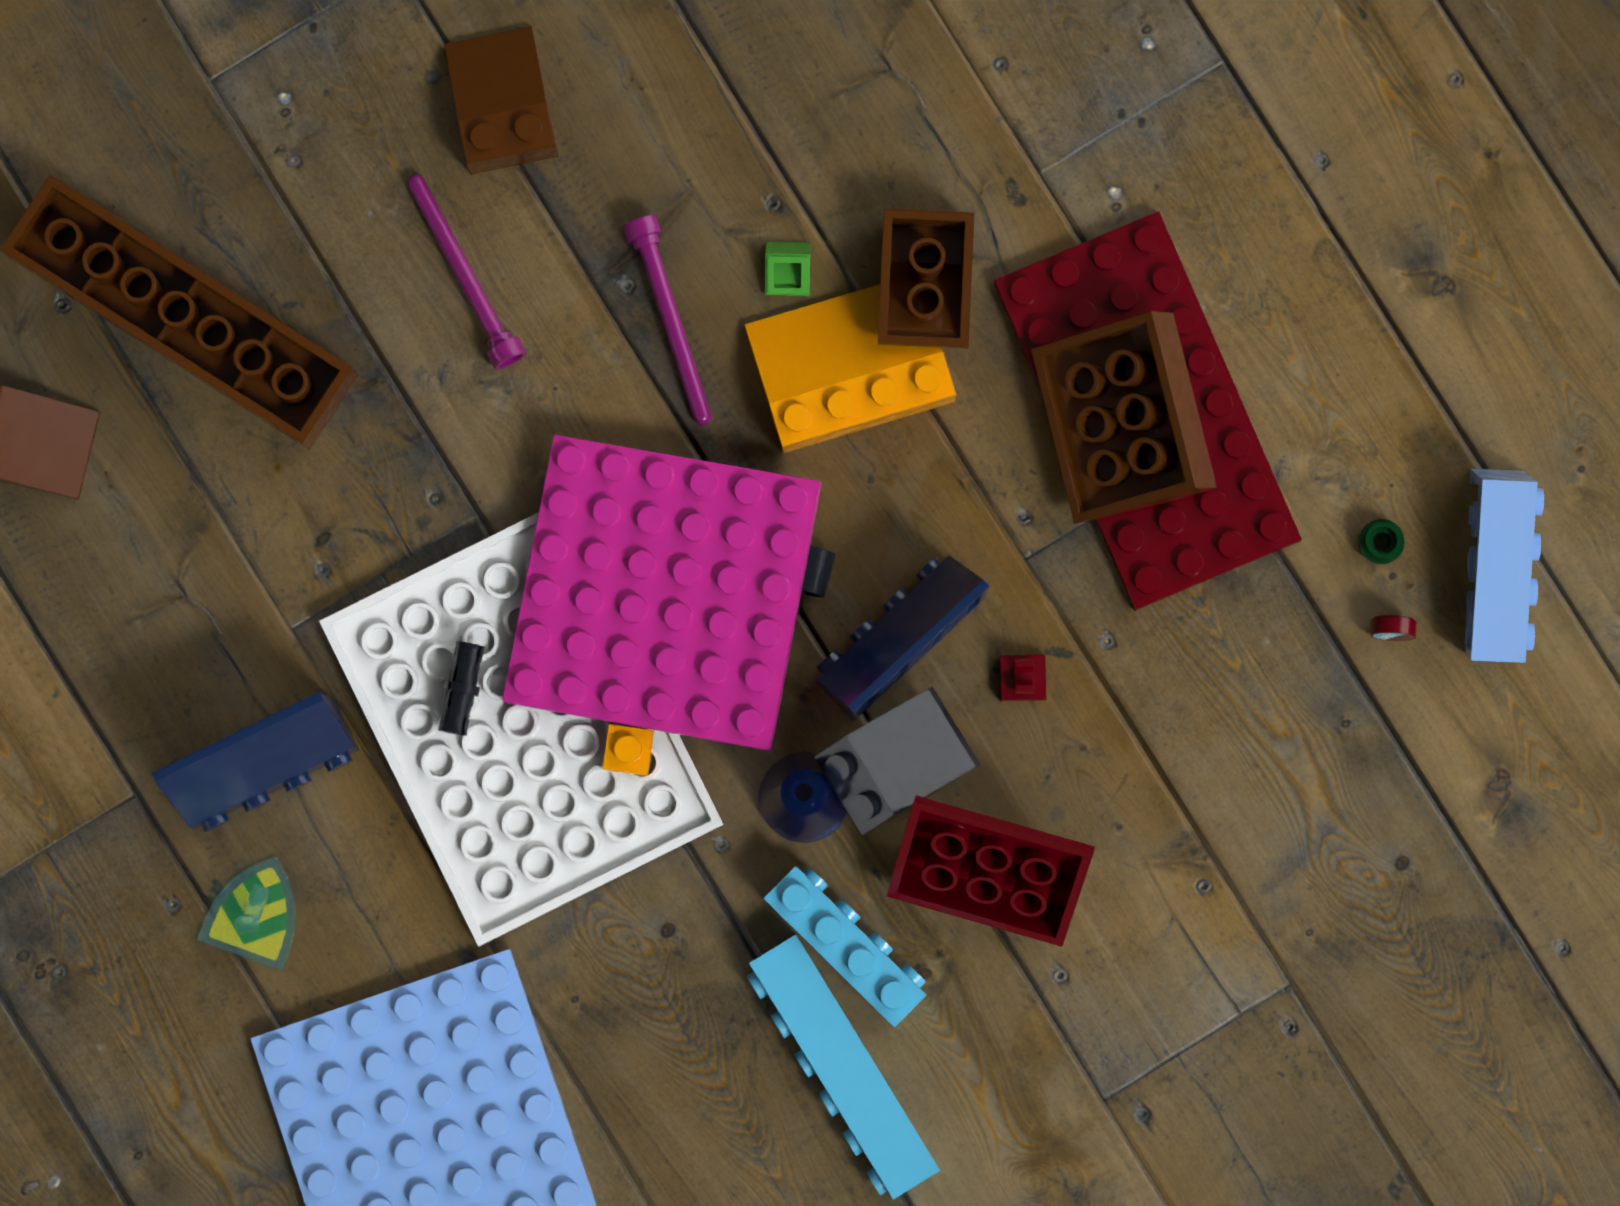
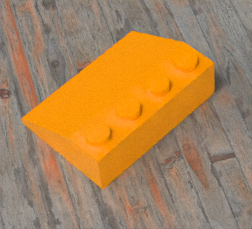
[744,284,956,453]

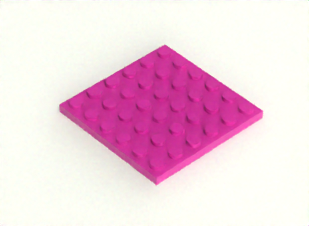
[502,435,822,751]

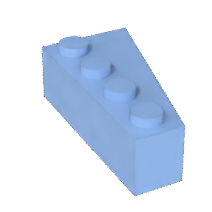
[1465,468,1544,663]

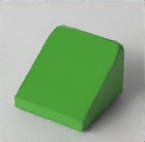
[765,242,811,296]

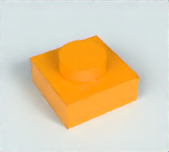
[602,724,655,776]

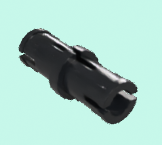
[438,641,485,736]

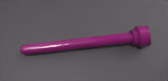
[407,174,527,370]
[622,215,712,425]

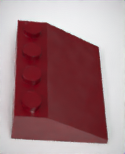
[886,795,1095,947]

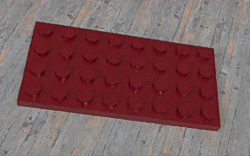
[994,211,1302,611]

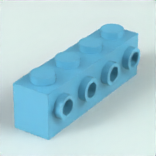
[763,866,926,1028]

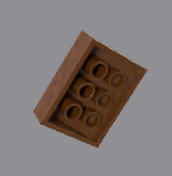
[1031,311,1217,524]

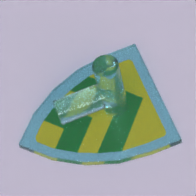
[197,856,296,971]

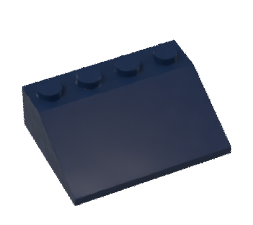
[816,556,990,722]
[152,692,359,832]

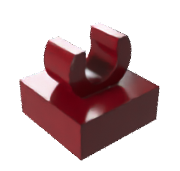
[999,654,1047,702]

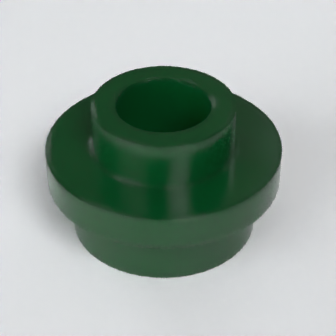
[1359,519,1405,565]

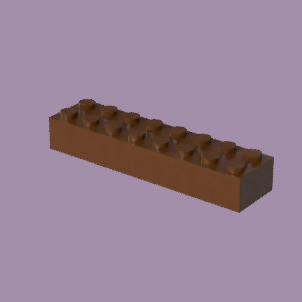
[0,175,359,451]

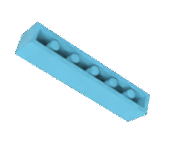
[747,934,940,1200]

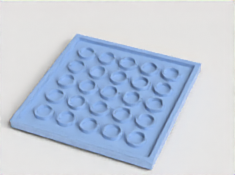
[250,949,597,1206]

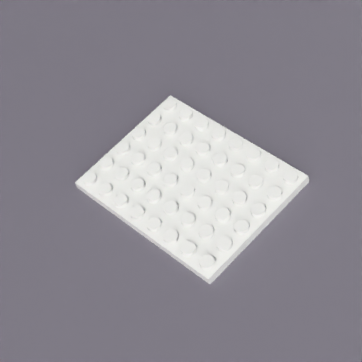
[319,512,724,947]

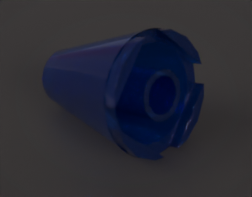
[759,752,847,843]

